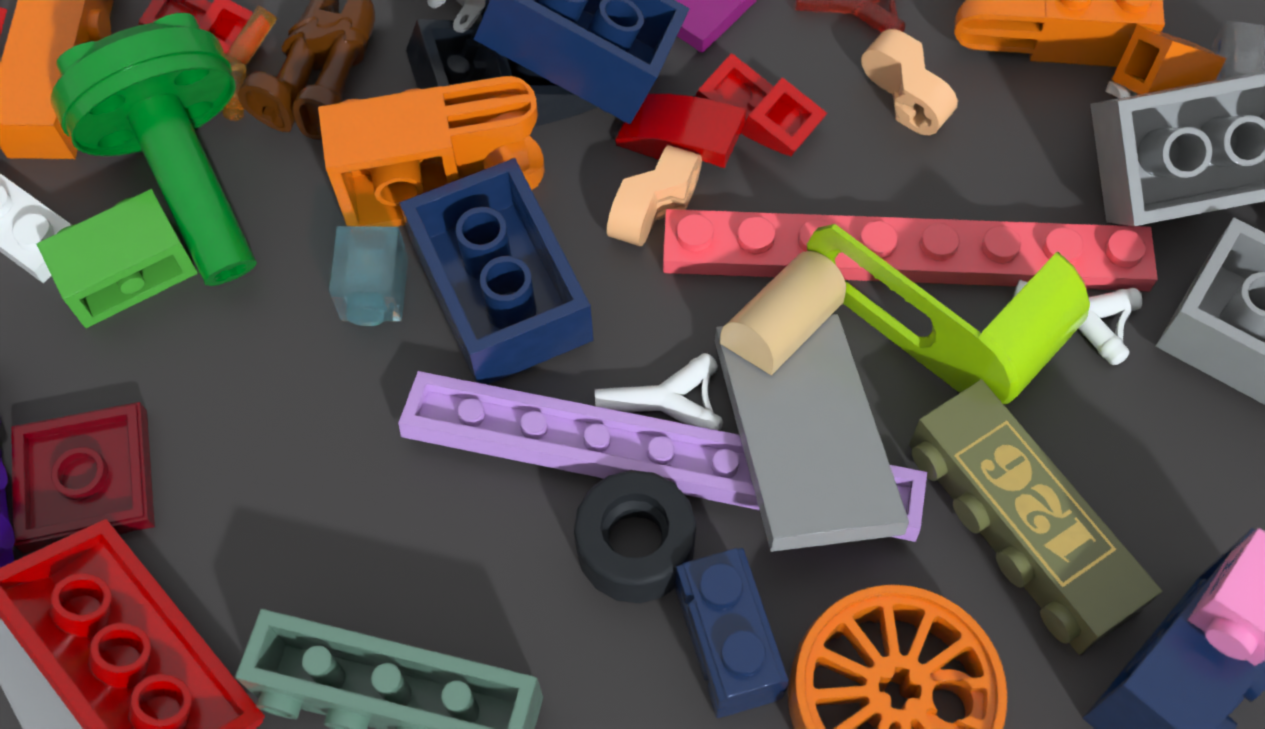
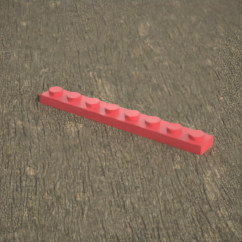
[663,209,1158,292]

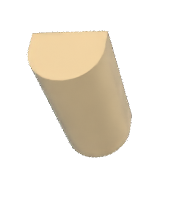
[720,251,846,376]

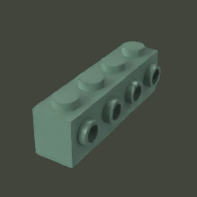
[235,609,543,729]

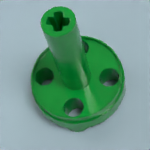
[50,13,257,286]

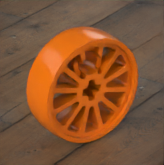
[788,585,1007,729]

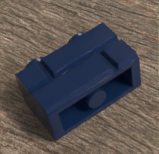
[675,548,789,718]

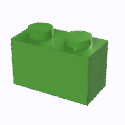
[36,189,198,329]

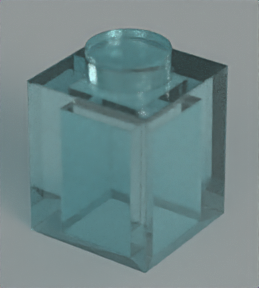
[329,226,408,326]

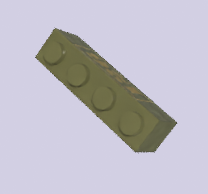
[909,379,1163,655]

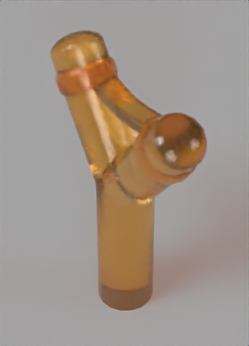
[222,5,278,121]

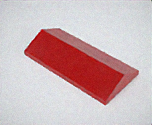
[0,519,265,729]

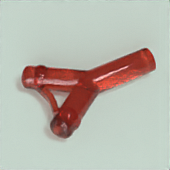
[795,0,906,33]

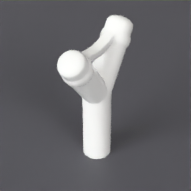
[1012,279,1143,365]
[595,353,723,431]

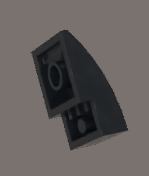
[406,5,597,127]

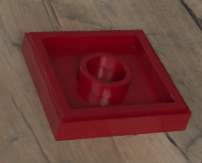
[11,402,155,553]

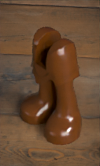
[238,0,376,140]

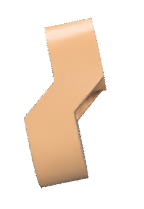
[861,29,957,136]
[607,145,702,246]

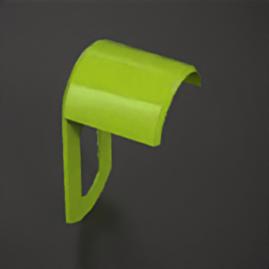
[807,224,1090,404]

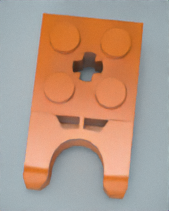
[954,0,1165,67]
[318,76,545,235]

